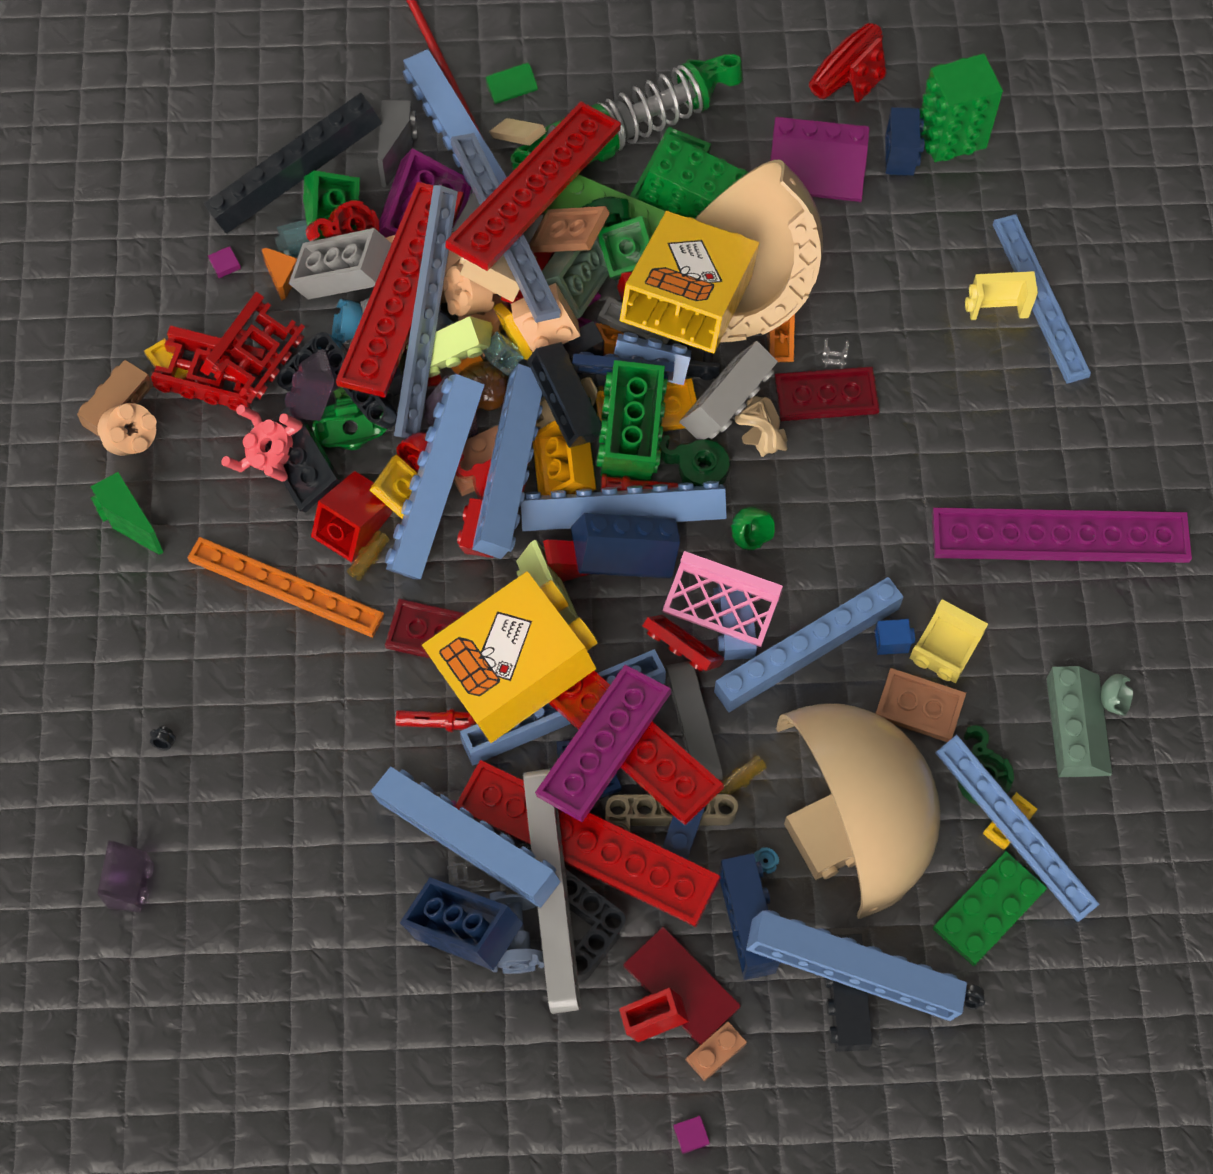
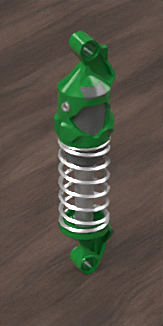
[511,54,743,171]

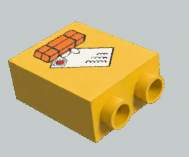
[620,211,760,353]
[422,571,598,743]

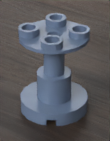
[490,892,544,974]

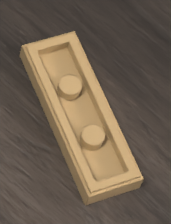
[489,118,546,146]

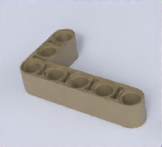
[605,794,738,832]

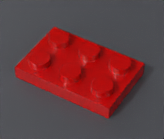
[642,615,725,671]

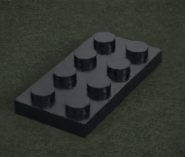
[265,403,342,513]

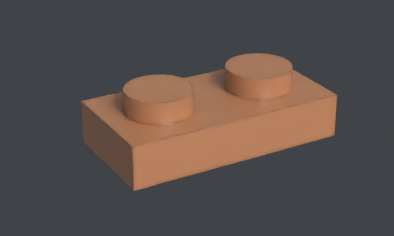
[686,1022,747,1081]

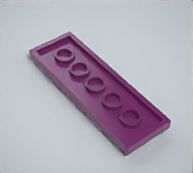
[535,665,671,822]

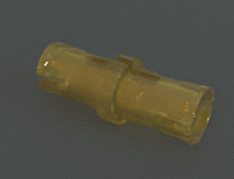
[347,531,390,581]
[719,755,767,795]

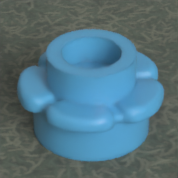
[754,847,779,874]

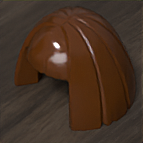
[458,361,509,414]

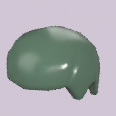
[1100,673,1133,716]

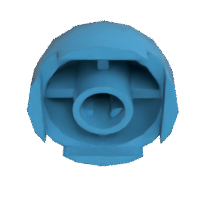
[332,299,363,344]

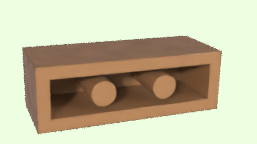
[77,360,153,437]

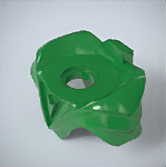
[312,396,387,450]

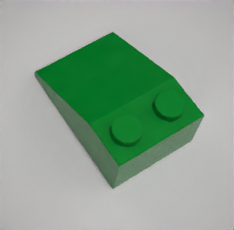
[303,171,360,242]
[90,472,164,555]

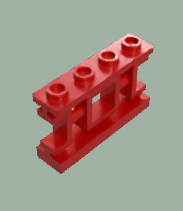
[200,291,305,404]
[151,325,266,411]

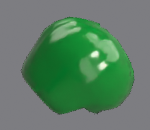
[731,507,775,550]

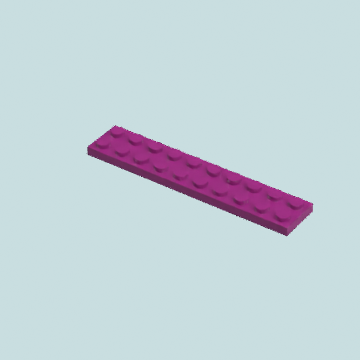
[932,508,1192,563]

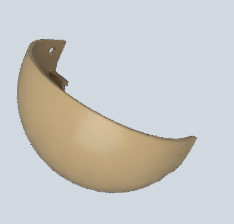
[695,160,823,342]
[776,704,940,919]

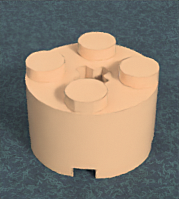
[442,265,496,316]
[97,403,157,456]

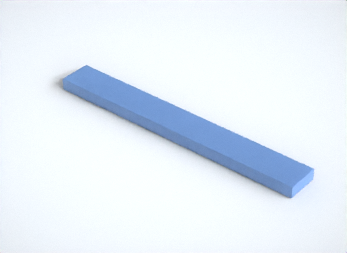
[993,214,1091,384]
[935,735,1099,922]

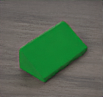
[486,63,538,104]

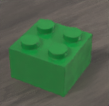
[598,216,652,280]

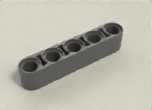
[665,660,723,781]

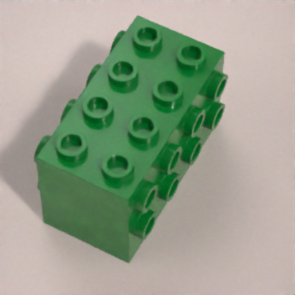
[920,53,1003,162]
[638,134,748,219]
[596,360,668,481]

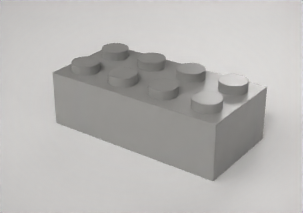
[289,228,392,299]
[679,341,778,440]

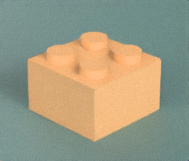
[511,283,580,352]

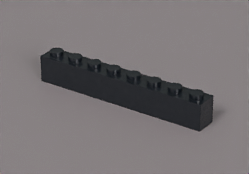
[204,92,383,234]

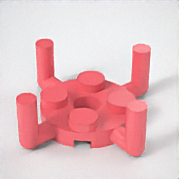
[221,405,303,482]

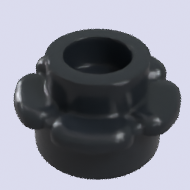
[150,726,176,750]
[964,984,986,1010]

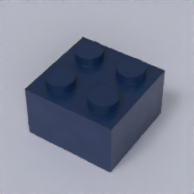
[885,107,924,176]

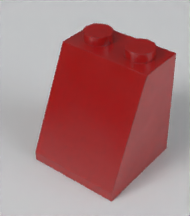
[311,471,392,563]

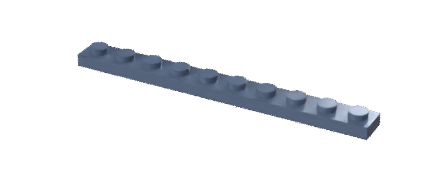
[451,133,561,323]
[394,185,458,438]

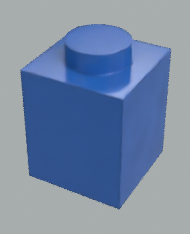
[874,619,915,655]

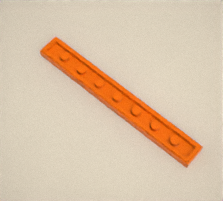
[188,537,384,638]

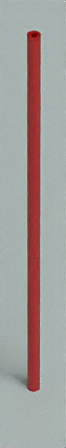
[406,0,484,139]

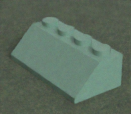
[542,236,609,318]
[1046,666,1112,777]

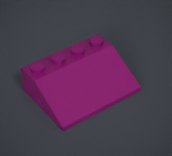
[770,117,869,202]
[379,148,471,238]

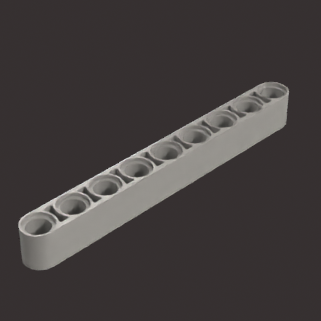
[523,768,581,1014]

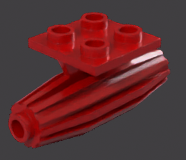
[809,23,886,103]

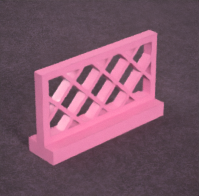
[662,551,783,647]

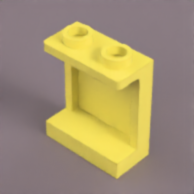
[965,271,1038,320]
[909,599,988,683]

